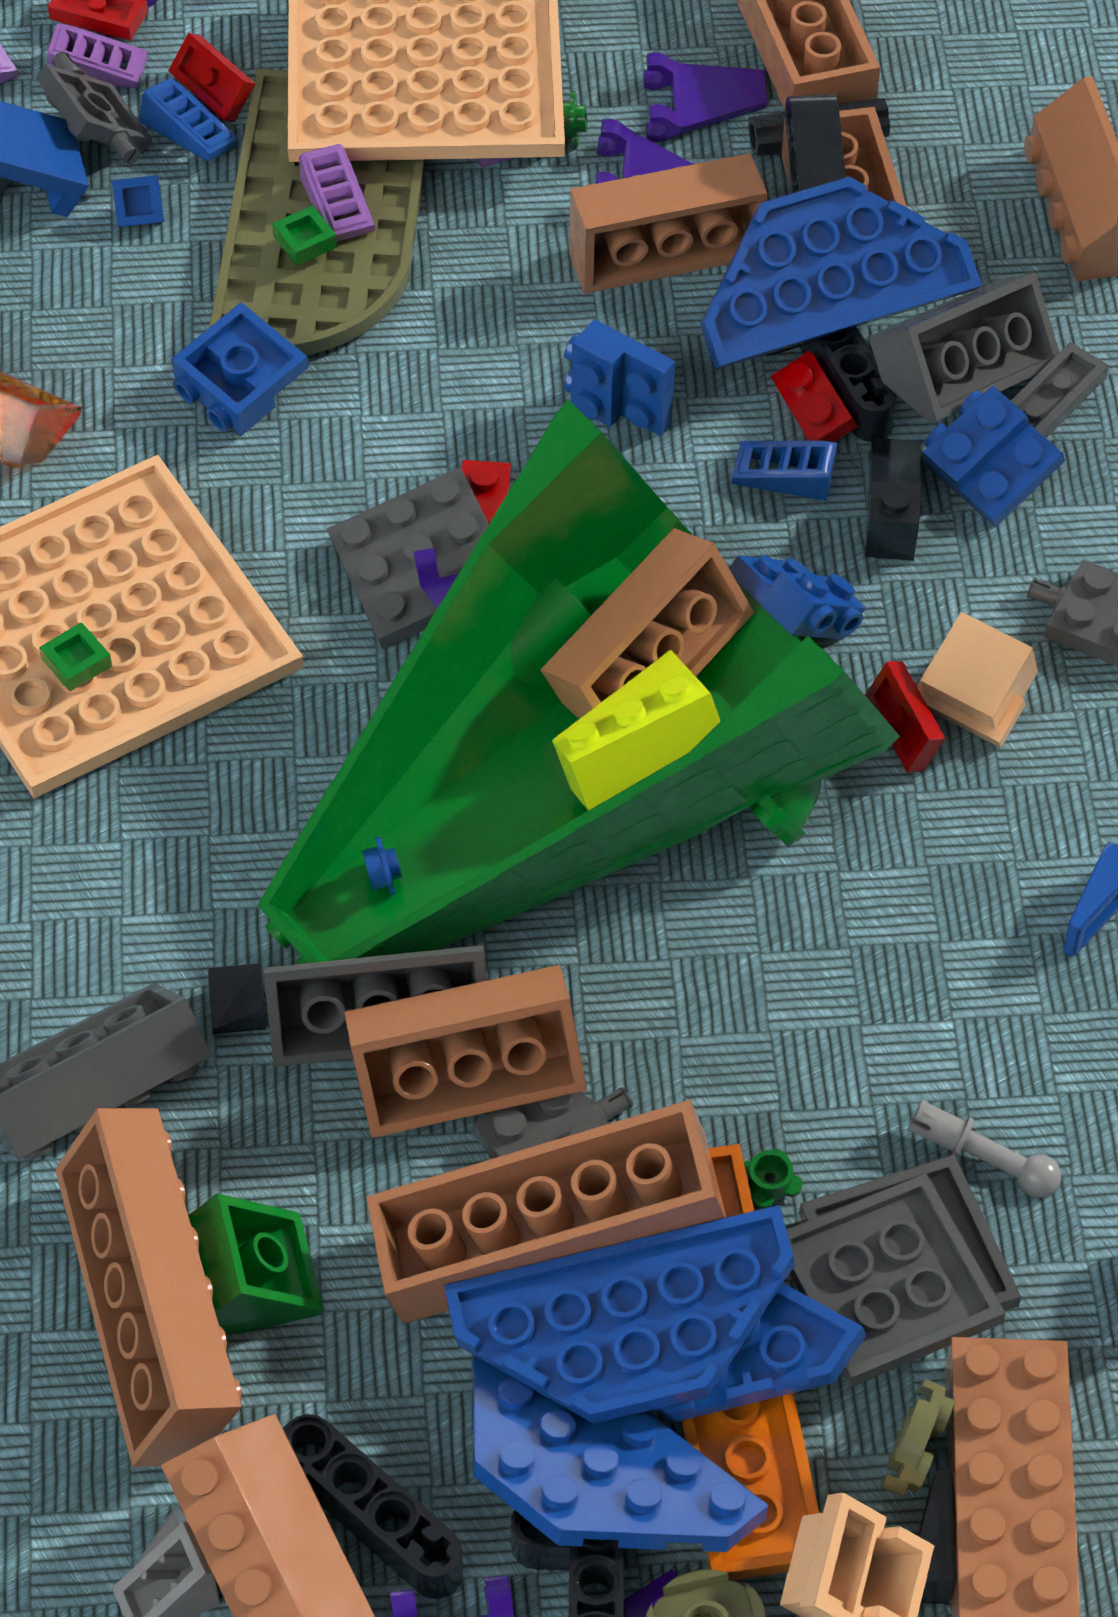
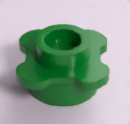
[563,91,588,147]
[744,1149,802,1209]

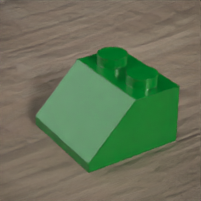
[188,1193,324,1334]

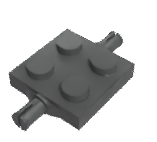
[36,51,153,164]
[1027,560,1118,666]
[473,1087,633,1159]

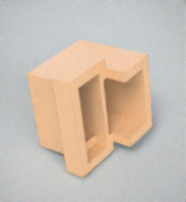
[917,612,1038,748]
[780,1493,934,1617]

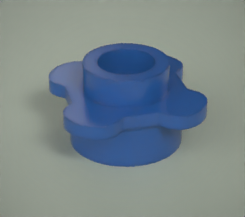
[362,836,402,895]

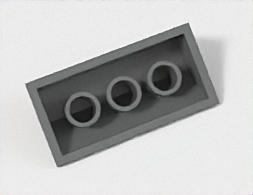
[868,272,1059,422]
[264,945,486,1067]
[0,983,212,1160]

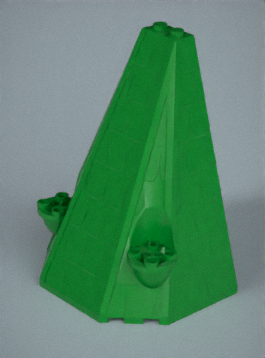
[258,400,900,964]

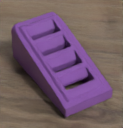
[47,23,148,89]
[299,144,375,242]

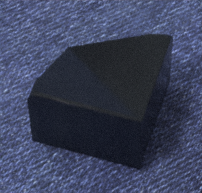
[208,963,267,1034]

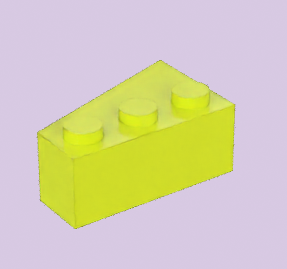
[552,650,721,811]

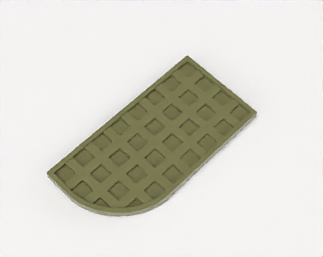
[209,69,426,355]

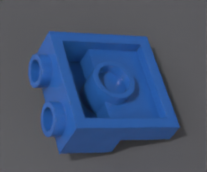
[171,302,309,436]
[563,319,675,436]
[923,386,1065,528]
[729,555,866,639]

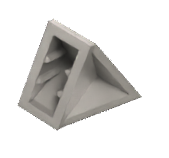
[112,1505,220,1617]

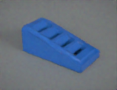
[139,78,238,162]
[731,441,837,501]
[1063,842,1118,957]

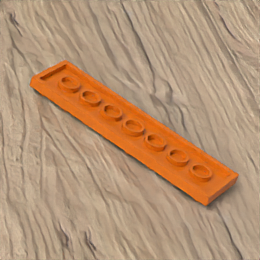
[680,1144,819,1581]

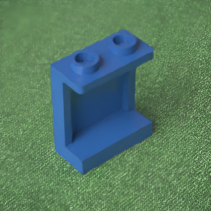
[0,101,89,217]

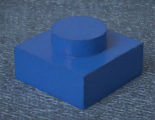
[112,175,164,227]

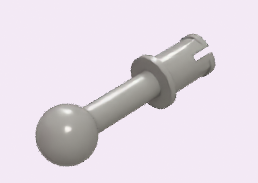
[907,1099,1061,1198]

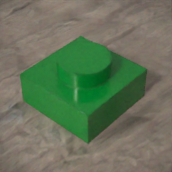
[272,205,337,266]
[39,622,112,691]

